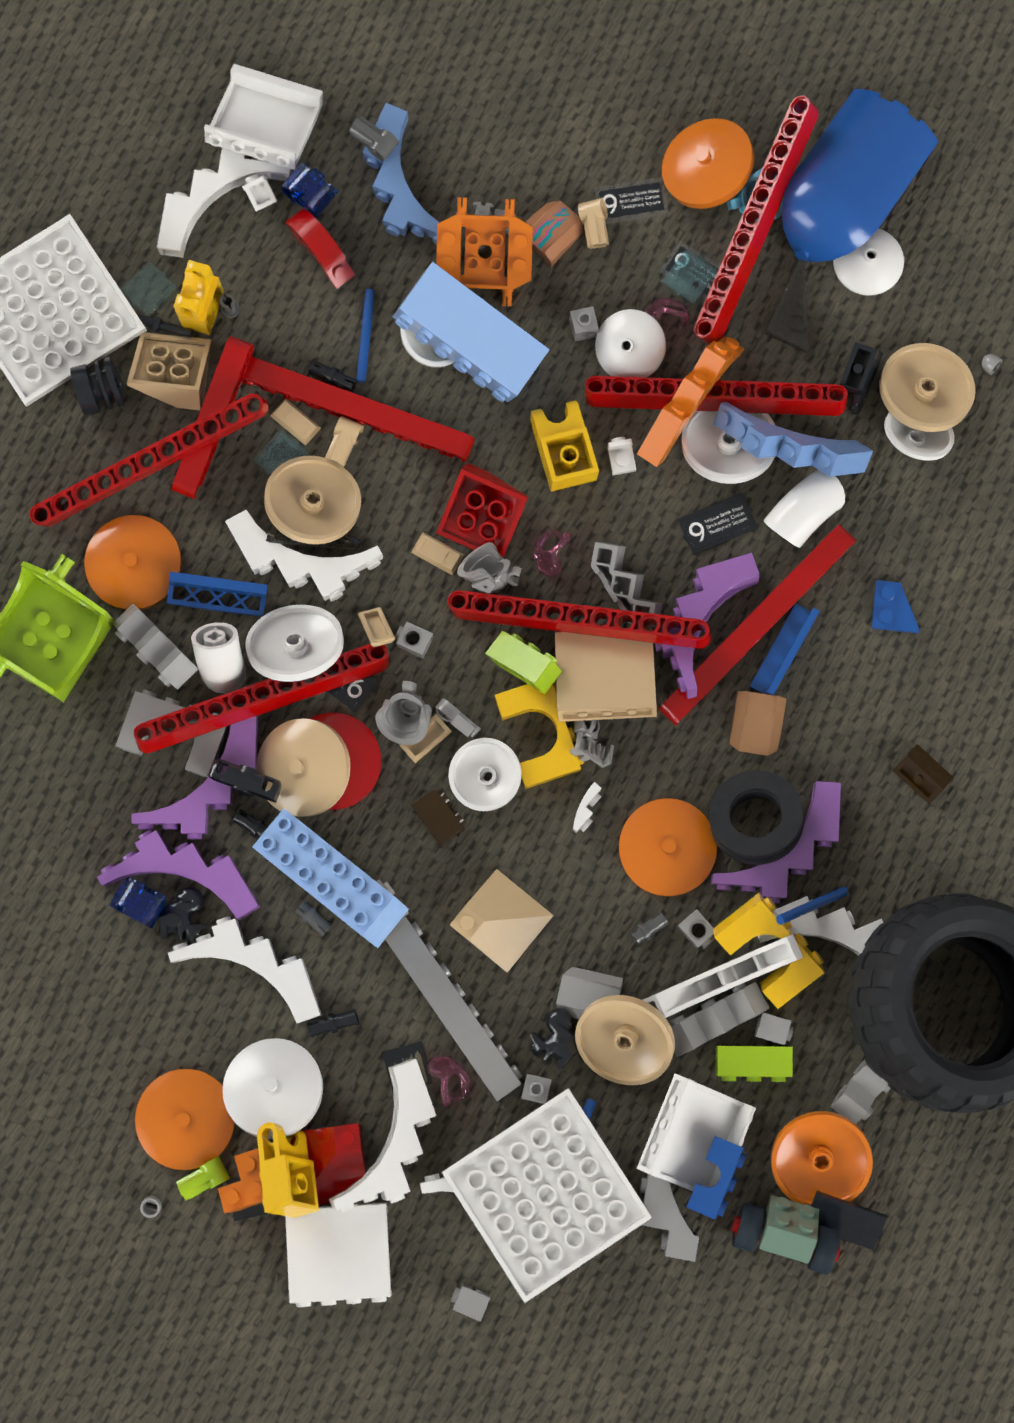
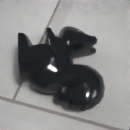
[159,887,207,943]
[530,1008,578,1070]

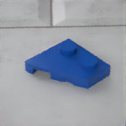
[872,580,919,633]

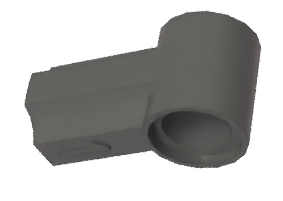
[349,116,399,162]

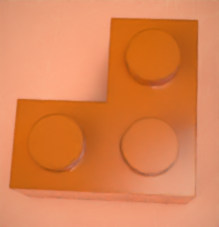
[218,1148,263,1213]

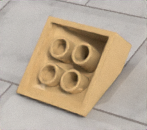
[127,332,211,410]
[450,869,554,972]

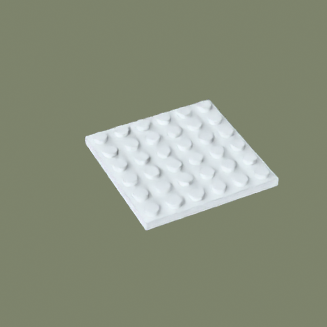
[0,214,147,407]
[442,1088,652,1303]

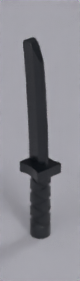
[136,313,193,338]

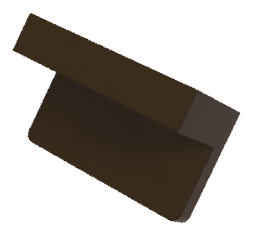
[892,744,953,804]

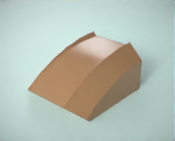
[730,691,786,756]

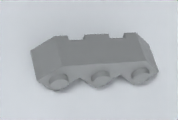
[591,542,663,628]
[112,604,198,690]
[669,982,769,1057]
[831,1057,890,1124]

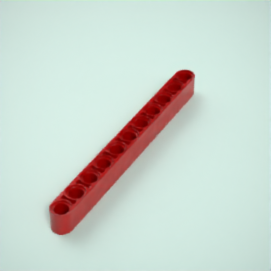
[694,96,819,344]
[242,357,475,462]
[585,376,848,416]
[29,393,269,527]
[658,524,857,726]
[447,590,711,649]
[133,644,389,753]

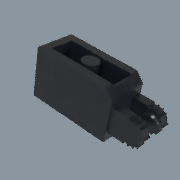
[840,342,883,415]

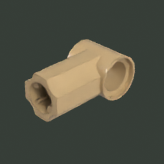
[578,198,609,249]
[325,416,364,467]

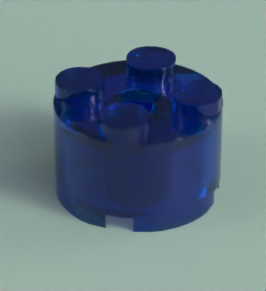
[281,162,338,218]
[108,877,166,929]

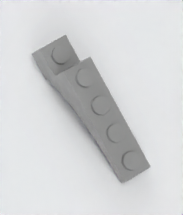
[639,1128,699,1262]

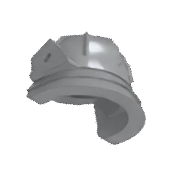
[457,542,522,594]
[375,681,432,745]

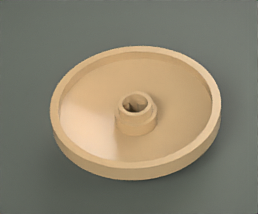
[879,343,975,432]
[264,456,361,544]
[257,718,350,817]
[575,995,675,1085]

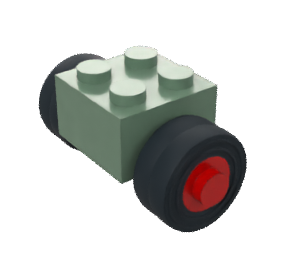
[731,1195,840,1275]

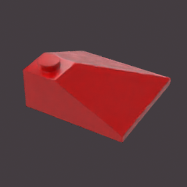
[436,463,528,558]
[290,1122,366,1205]

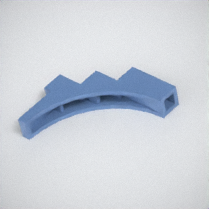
[363,103,440,244]
[713,402,873,477]

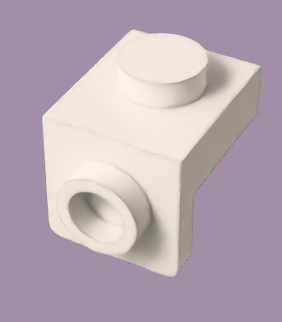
[242,173,277,211]

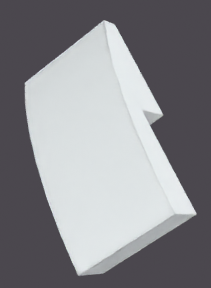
[573,782,602,833]

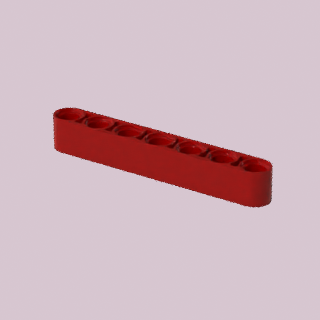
[172,336,254,499]

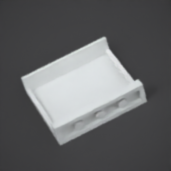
[204,64,323,170]
[637,1074,756,1191]
[285,1202,392,1307]

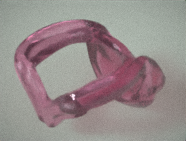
[645,298,689,327]
[534,530,572,577]
[428,1056,470,1107]

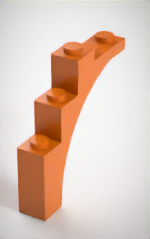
[637,336,744,467]

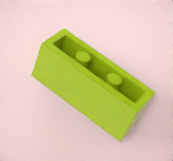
[485,631,562,694]
[716,1046,793,1082]

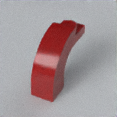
[285,208,355,289]

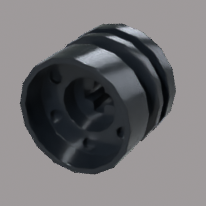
[70,357,125,416]

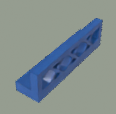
[167,572,267,617]
[749,603,820,695]

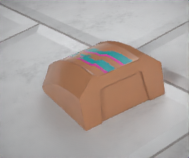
[526,201,584,267]

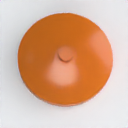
[662,118,755,209]
[84,515,182,610]
[619,798,717,896]
[135,1069,235,1170]
[771,1111,873,1205]

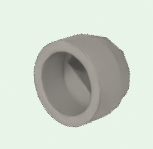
[982,354,1003,375]
[140,1196,161,1218]

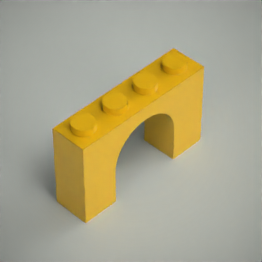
[495,682,584,789]
[713,893,824,1009]

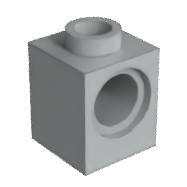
[569,306,599,341]
[395,622,434,659]
[677,909,715,949]
[754,1013,794,1045]
[521,1074,551,1104]
[450,1284,491,1322]

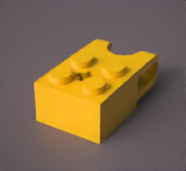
[174,260,224,336]
[530,400,599,492]
[257,1122,319,1218]

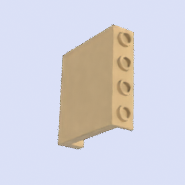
[555,627,657,722]

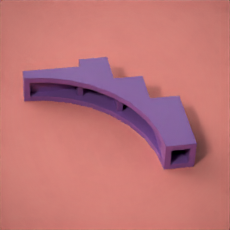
[653,553,759,699]
[132,716,258,840]
[711,781,841,903]
[97,830,260,920]

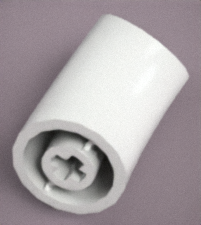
[763,470,845,548]
[191,622,246,693]

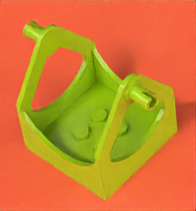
[0,554,115,703]

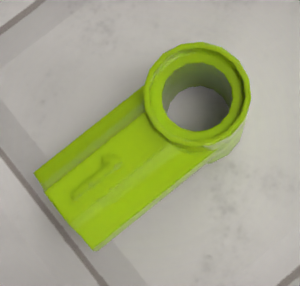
[176,1156,230,1200]

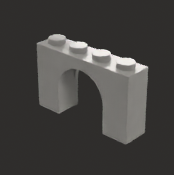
[116,690,230,778]

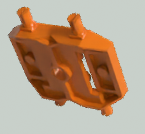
[436,197,533,306]

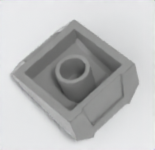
[556,967,623,1019]

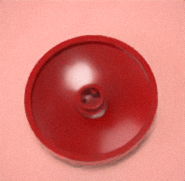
[310,713,381,810]

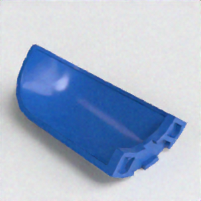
[782,89,939,262]

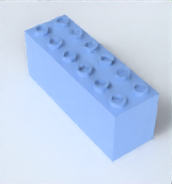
[392,262,549,402]
[252,808,409,948]

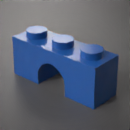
[687,1136,747,1219]

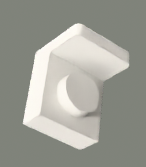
[607,437,636,475]

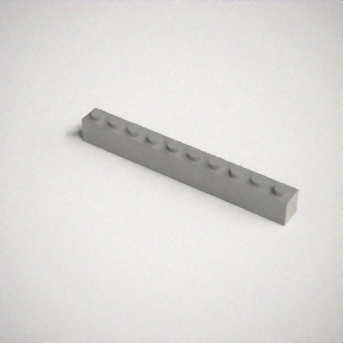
[376,879,523,1101]

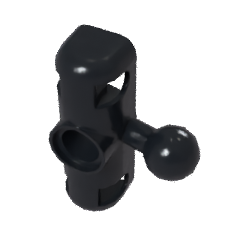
[207,759,282,803]

